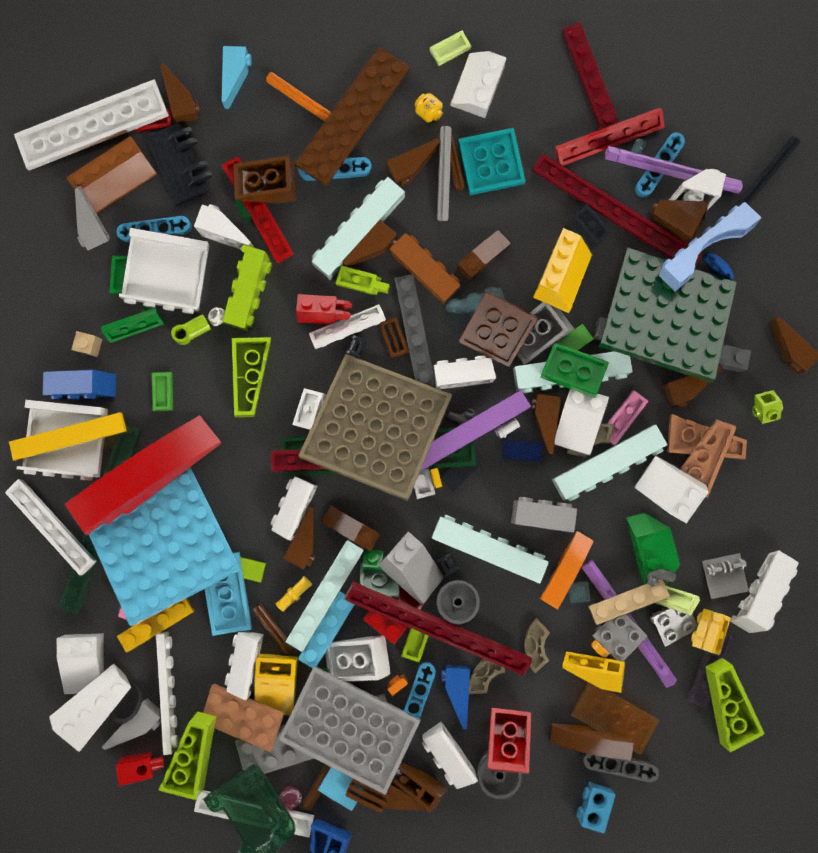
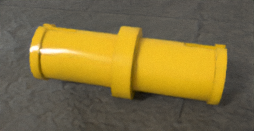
[276,576,312,612]

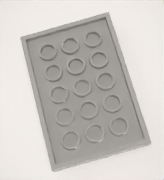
[279,666,421,795]

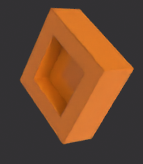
[388,674,408,696]

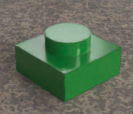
[363,550,384,571]

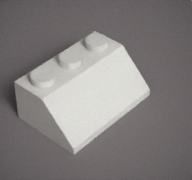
[450,51,506,118]
[669,169,726,209]
[433,356,496,389]
[270,477,317,540]
[225,631,264,700]
[422,721,478,789]

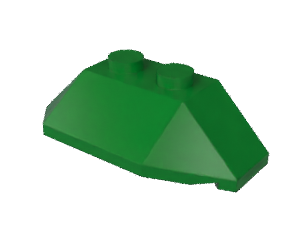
[626,513,680,586]

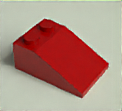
[363,585,430,644]
[488,708,531,774]

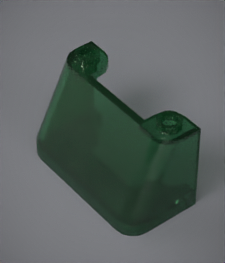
[203,764,296,853]

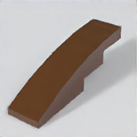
[549,723,634,760]

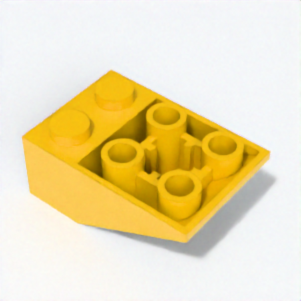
[255,654,298,715]

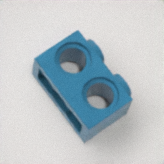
[577,782,615,833]

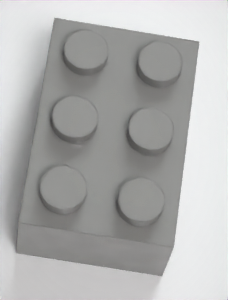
[511,497,577,533]

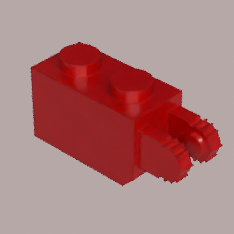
[296,294,352,324]

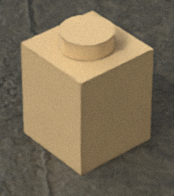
[71,331,102,357]

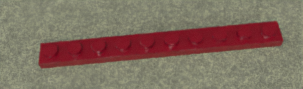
[532,154,703,266]
[344,582,532,675]

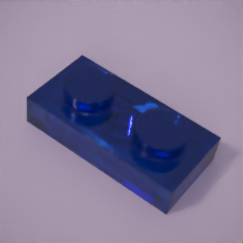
[503,439,543,462]

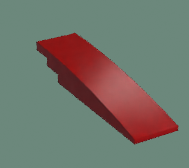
[65,415,221,535]

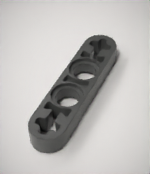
[582,753,659,782]

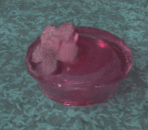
[278,787,302,809]

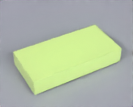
[430,31,471,66]
[655,586,700,615]

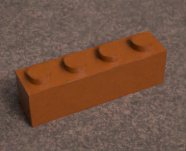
[390,233,460,305]

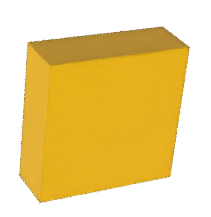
[430,468,442,488]

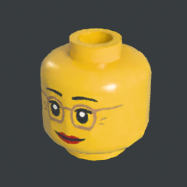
[415,93,443,123]

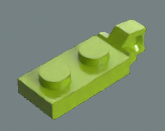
[335,266,390,295]

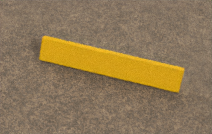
[9,412,127,461]

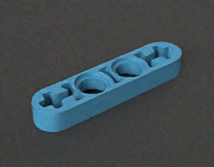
[635,133,685,197]
[298,157,372,181]
[116,216,192,242]
[403,661,436,719]

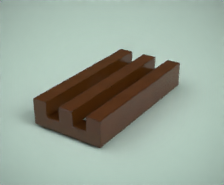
[379,317,409,359]
[345,778,390,813]

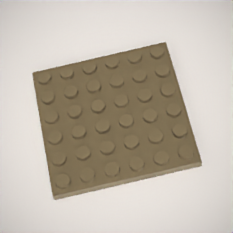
[299,354,452,501]

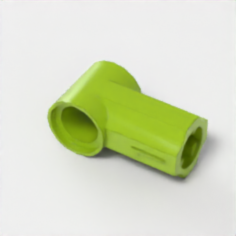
[171,314,211,345]

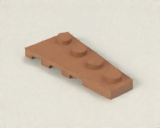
[667,414,747,460]
[680,419,736,498]

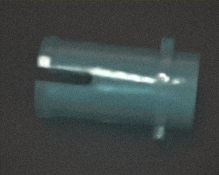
[630,139,646,154]

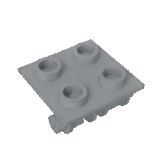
[702,553,749,599]
[649,607,698,647]
[592,614,647,661]

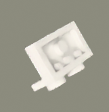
[292,388,326,430]

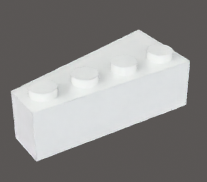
[730,550,799,633]
[49,664,131,752]

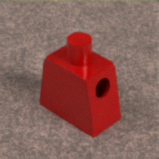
[116,752,165,786]

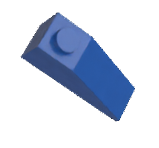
[441,664,470,729]

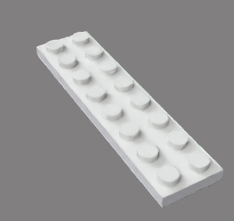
[14,79,169,170]

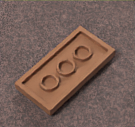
[203,684,284,752]

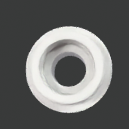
[208,307,225,326]

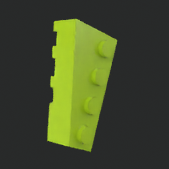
[222,244,272,331]
[232,337,271,418]
[705,658,765,753]
[158,712,216,800]

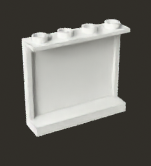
[119,228,209,314]
[17,400,108,481]

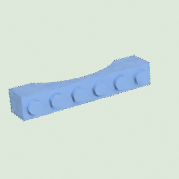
[659,202,761,291]

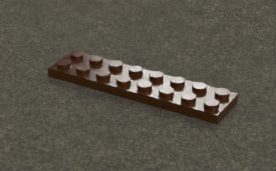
[295,47,410,187]

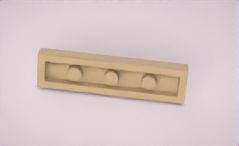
[588,579,670,625]

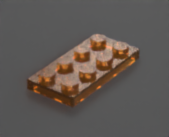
[571,682,659,755]

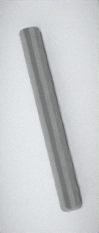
[437,126,451,221]

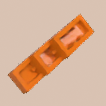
[540,531,593,609]

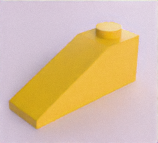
[563,651,625,693]

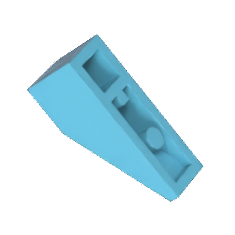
[222,46,252,109]

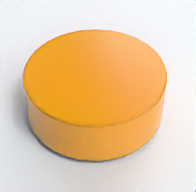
[591,639,610,658]

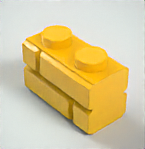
[691,608,731,655]

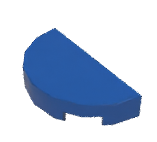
[702,253,734,281]

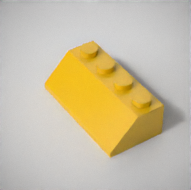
[533,228,592,313]

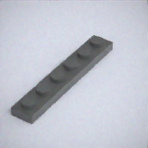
[395,274,436,387]

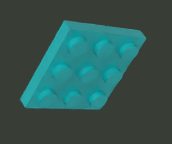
[458,128,526,195]

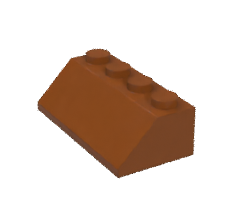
[66,136,157,214]

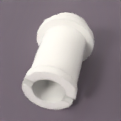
[494,417,520,439]

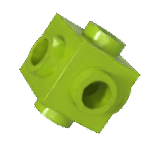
[752,390,783,424]

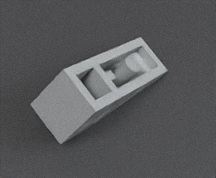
[75,186,110,250]
[102,698,161,750]

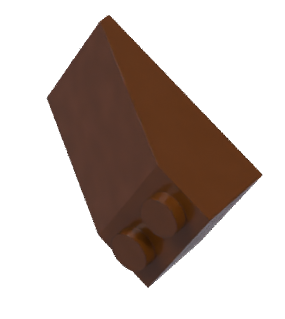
[234,155,297,203]

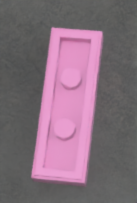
[607,390,649,446]

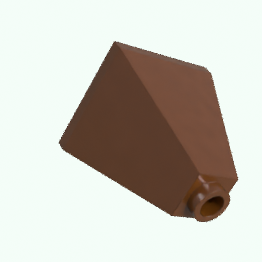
[650,200,709,245]

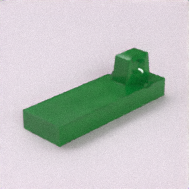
[101,307,164,343]

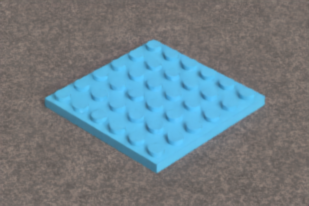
[89,468,241,626]

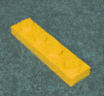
[117,598,195,653]

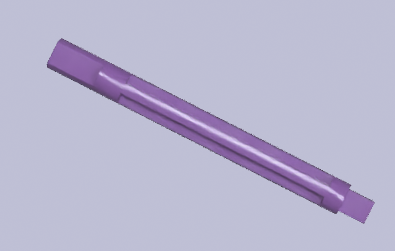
[605,146,743,194]
[581,560,677,688]

